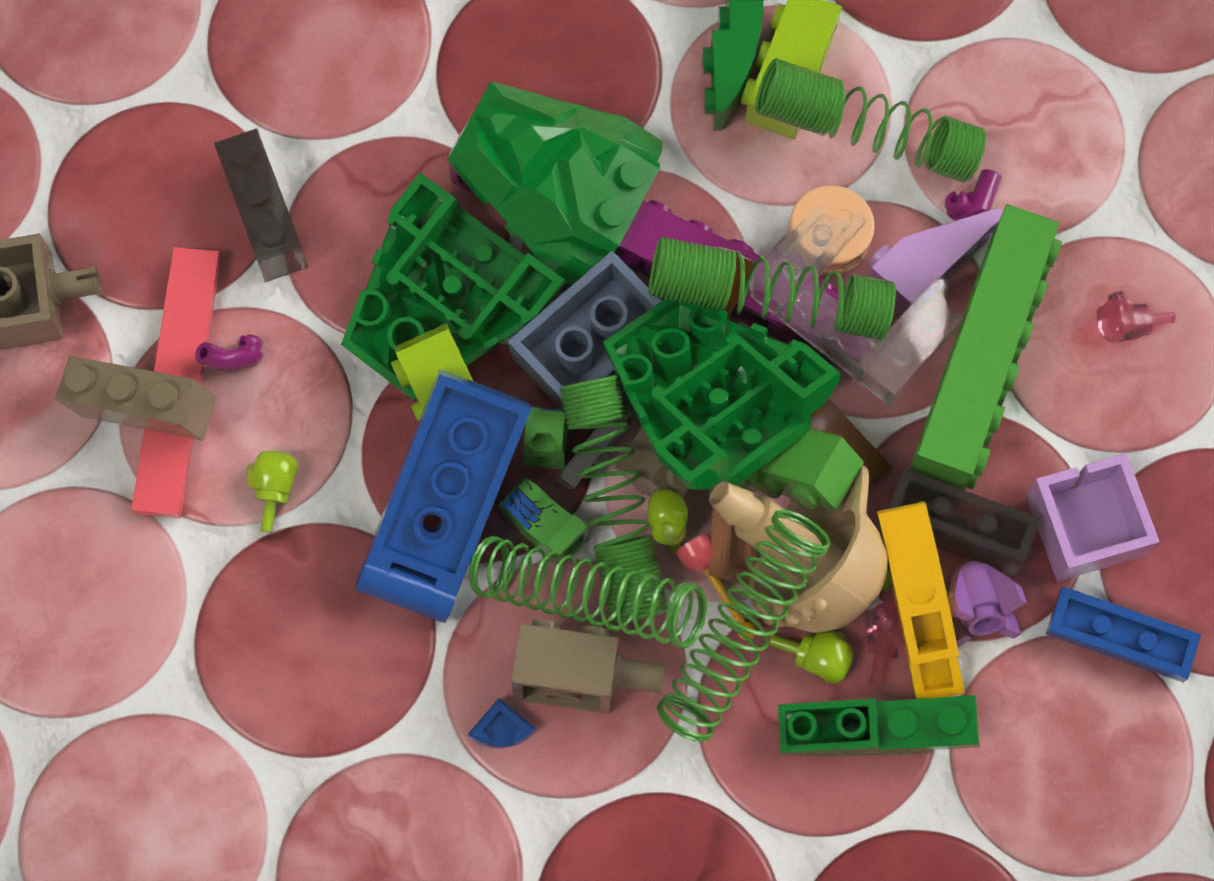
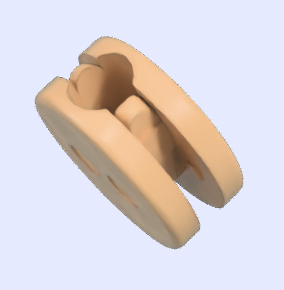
[787,185,874,276]

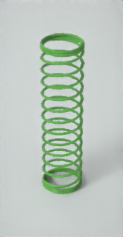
[657,509,831,742]
[469,536,707,649]

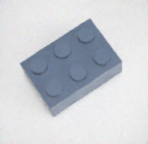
[507,251,661,410]

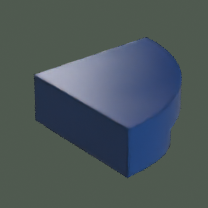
[467,698,536,748]

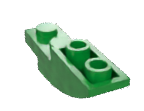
[702,0,763,131]
[778,695,980,756]

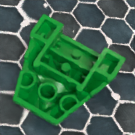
[446,81,663,288]
[341,172,566,401]
[603,299,840,490]

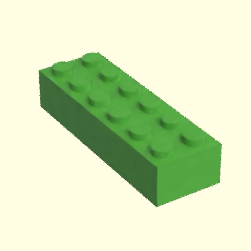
[904,204,1062,501]

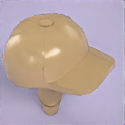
[709,465,888,633]

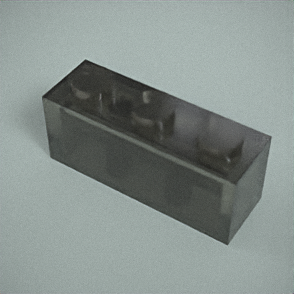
[214,128,308,283]
[887,468,1040,576]

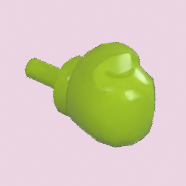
[246,451,299,533]
[648,488,688,556]
[769,630,854,684]

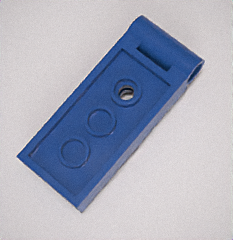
[354,369,531,623]

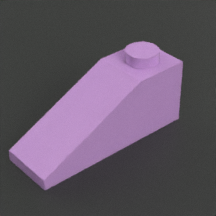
[868,208,1003,320]

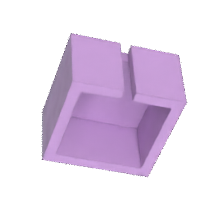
[1025,453,1160,582]

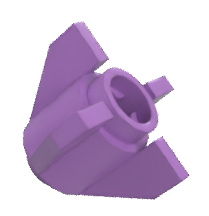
[948,561,1027,647]

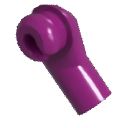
[944,169,1002,221]
[195,334,264,373]

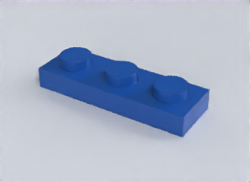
[1045,586,1201,683]

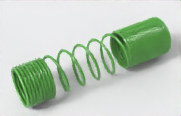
[755,58,987,183]
[649,236,896,341]
[559,375,668,623]

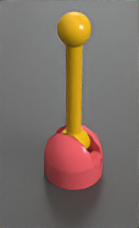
[675,532,757,641]

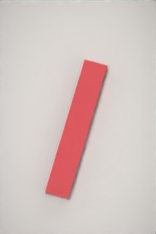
[131,247,221,519]

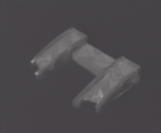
[747,206,964,406]

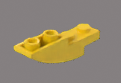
[877,501,965,699]

